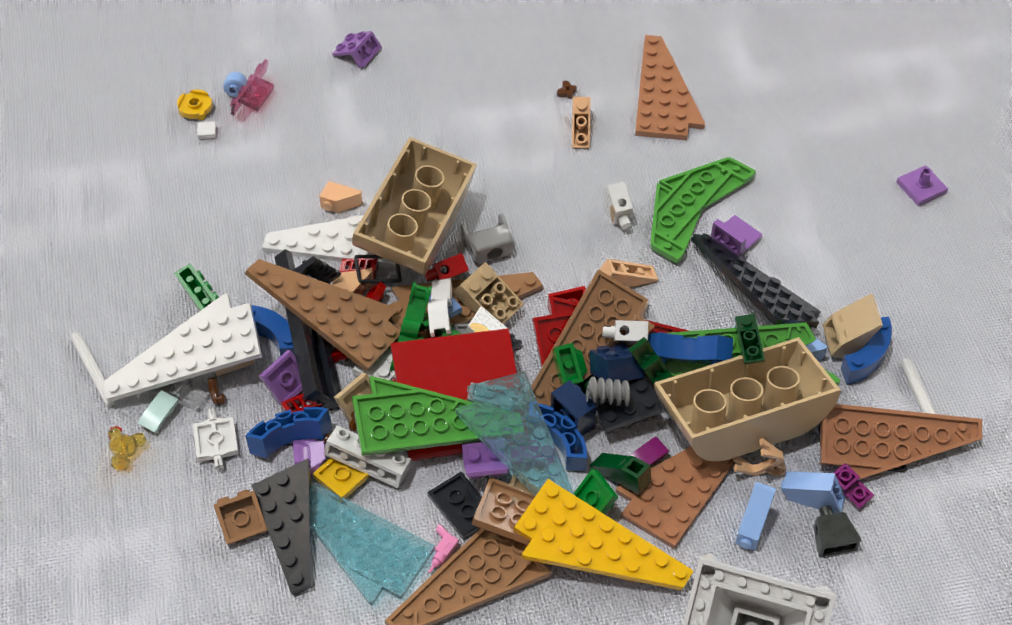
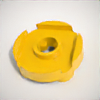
[177,89,213,120]

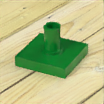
[573,469,618,514]

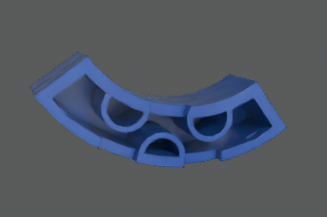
[251,305,295,356]
[841,316,892,385]
[648,332,733,365]
[528,402,587,471]
[245,407,332,458]

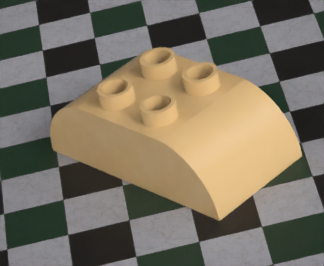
[352,137,477,275]
[654,337,841,461]

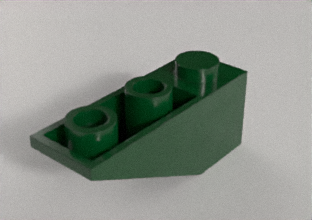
[735,313,765,365]
[589,453,652,494]

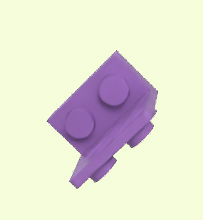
[332,31,382,68]
[711,215,762,256]
[462,438,508,479]

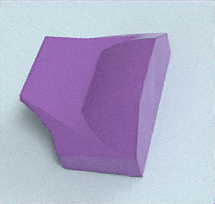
[293,439,325,478]

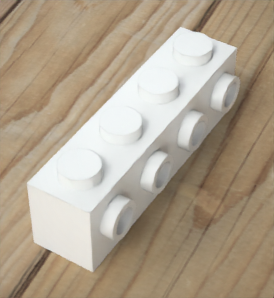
[324,425,411,488]

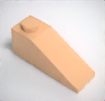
[599,259,659,287]

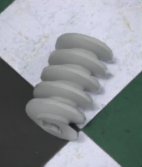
[586,377,630,406]

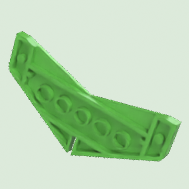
[650,157,756,264]

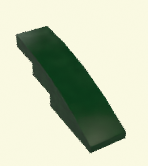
[628,337,674,386]

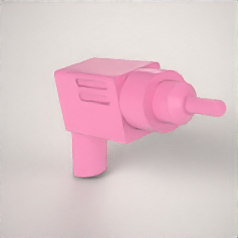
[428,524,459,573]

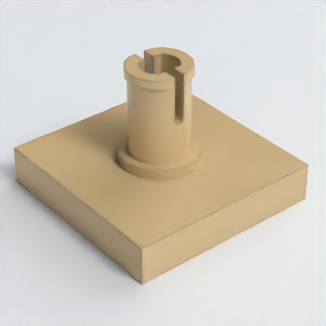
[334,373,371,424]

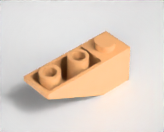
[572,97,590,148]

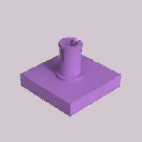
[896,165,948,206]
[259,350,302,406]

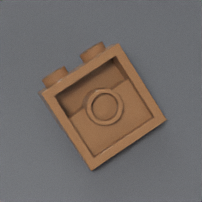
[214,489,268,545]

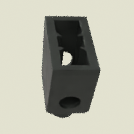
[814,505,861,557]

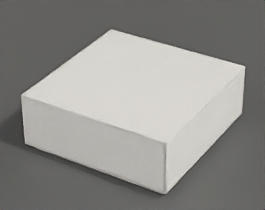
[197,121,216,139]

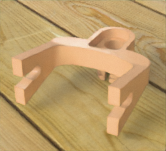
[733,438,786,476]

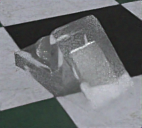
[168,379,210,413]

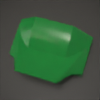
[552,343,587,385]

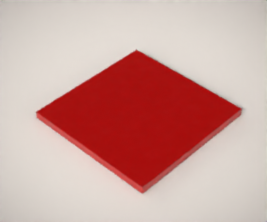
[390,328,529,461]

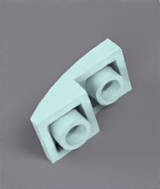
[138,390,179,434]

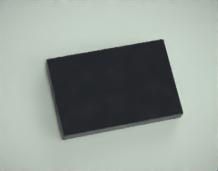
[427,472,482,540]

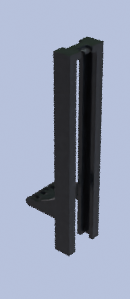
[274,249,341,411]

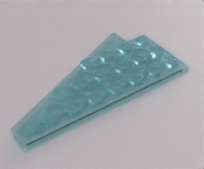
[455,371,574,496]
[310,481,435,606]

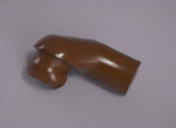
[207,377,226,406]

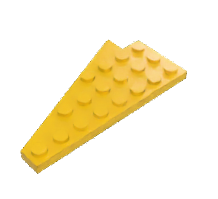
[513,479,694,591]

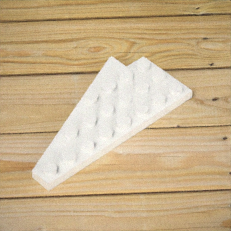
[262,215,409,270]
[103,293,262,402]

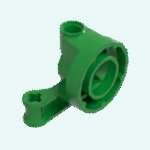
[389,282,461,372]

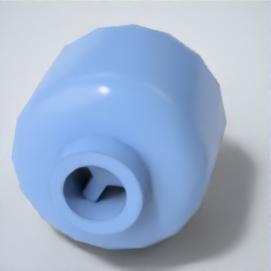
[223,72,247,97]

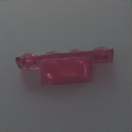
[230,59,274,116]

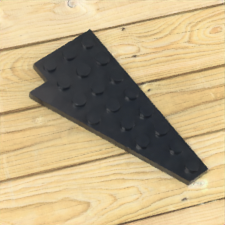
[691,233,821,328]

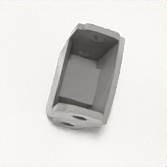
[460,213,515,264]

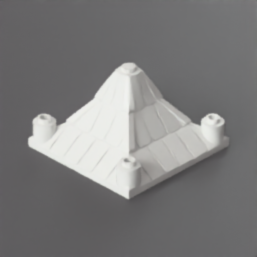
[683,554,836,625]

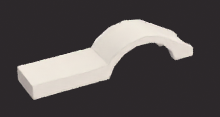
[428,278,452,337]

